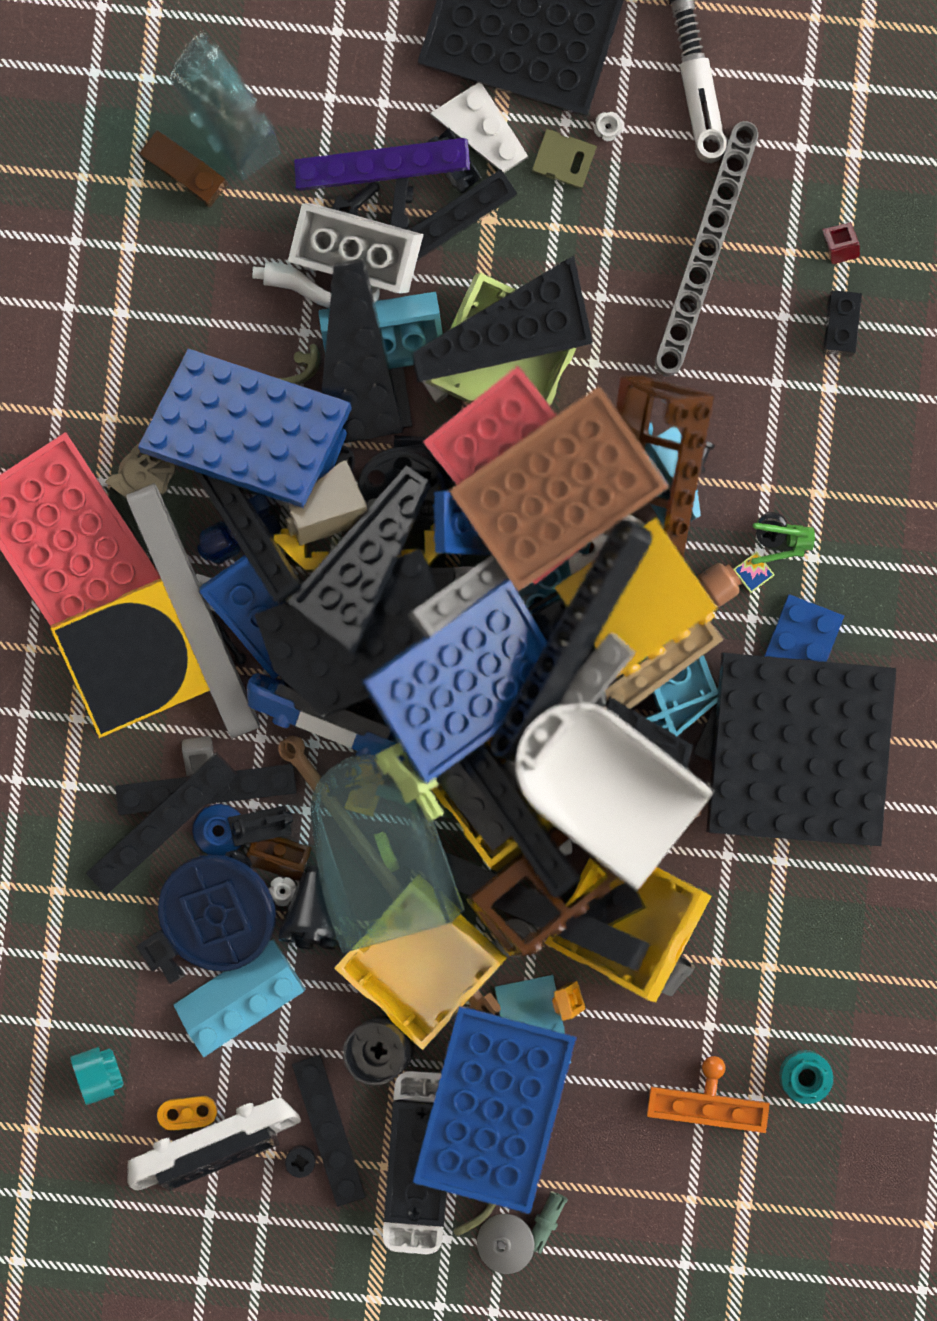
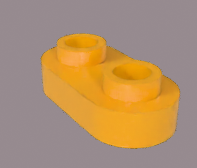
[157,1096,218,1130]

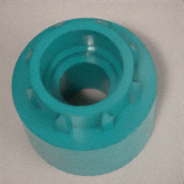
[70,1047,124,1105]
[779,1050,833,1104]

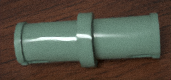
[532,1191,568,1253]

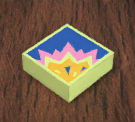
[733,552,774,593]

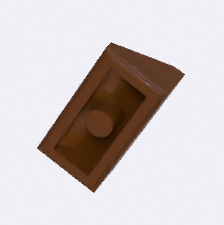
[246,837,312,881]

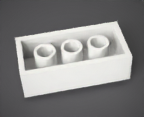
[288,203,423,293]

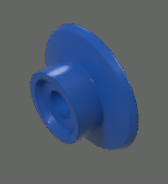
[193,804,241,856]

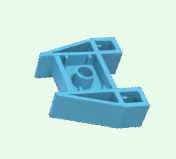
[639,642,718,736]

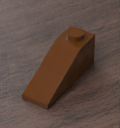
[139,130,228,208]

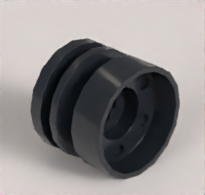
[343,1016,414,1085]

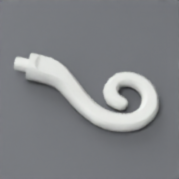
[252,262,380,308]

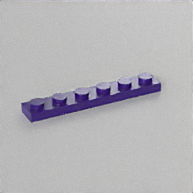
[294,138,470,191]

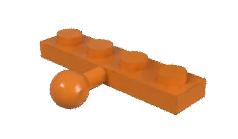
[647,1056,770,1133]

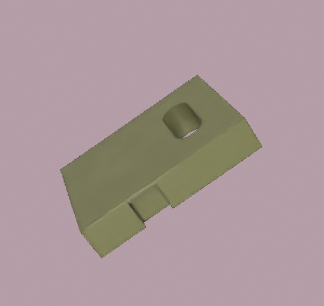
[532,129,597,189]

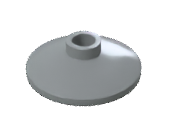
[477,1214,534,1274]

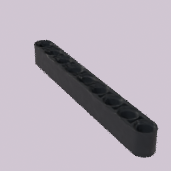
[491,518,652,764]
[398,836,650,972]

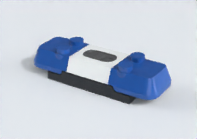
[247,673,405,764]

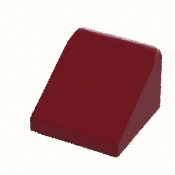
[822,222,860,264]

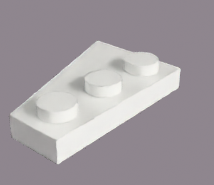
[430,83,528,173]

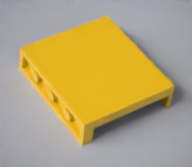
[555,517,718,678]

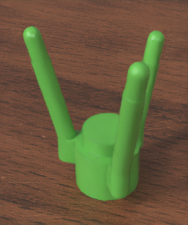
[751,519,815,564]

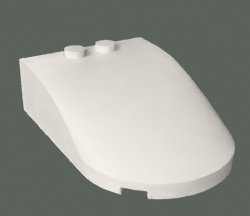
[517,703,713,891]

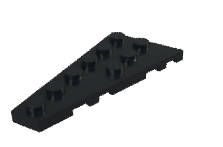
[411,255,593,383]
[322,258,404,443]
[287,466,431,654]

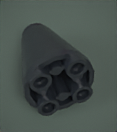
[278,865,338,950]

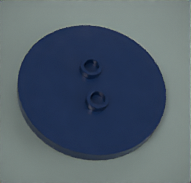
[158,855,276,971]

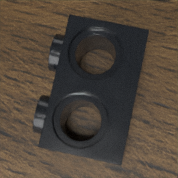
[822,290,862,357]

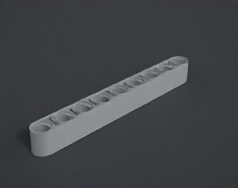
[655,121,758,376]
[126,483,260,739]

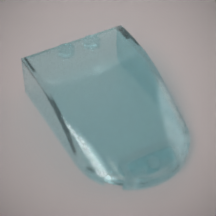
[171,32,281,180]
[311,755,465,953]

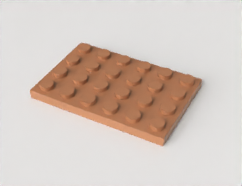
[450,386,669,591]

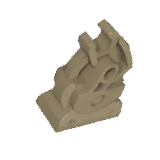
[105,443,176,498]

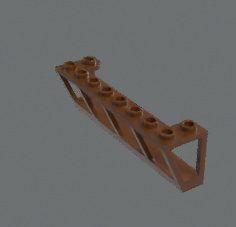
[589,375,714,558]
[466,811,702,957]

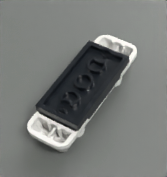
[383,1071,446,1254]
[128,1097,301,1191]

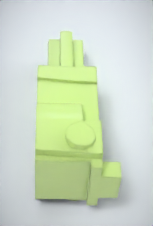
[376,743,444,822]

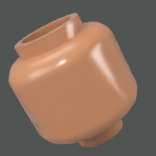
[697,563,742,607]

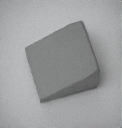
[182,736,214,776]

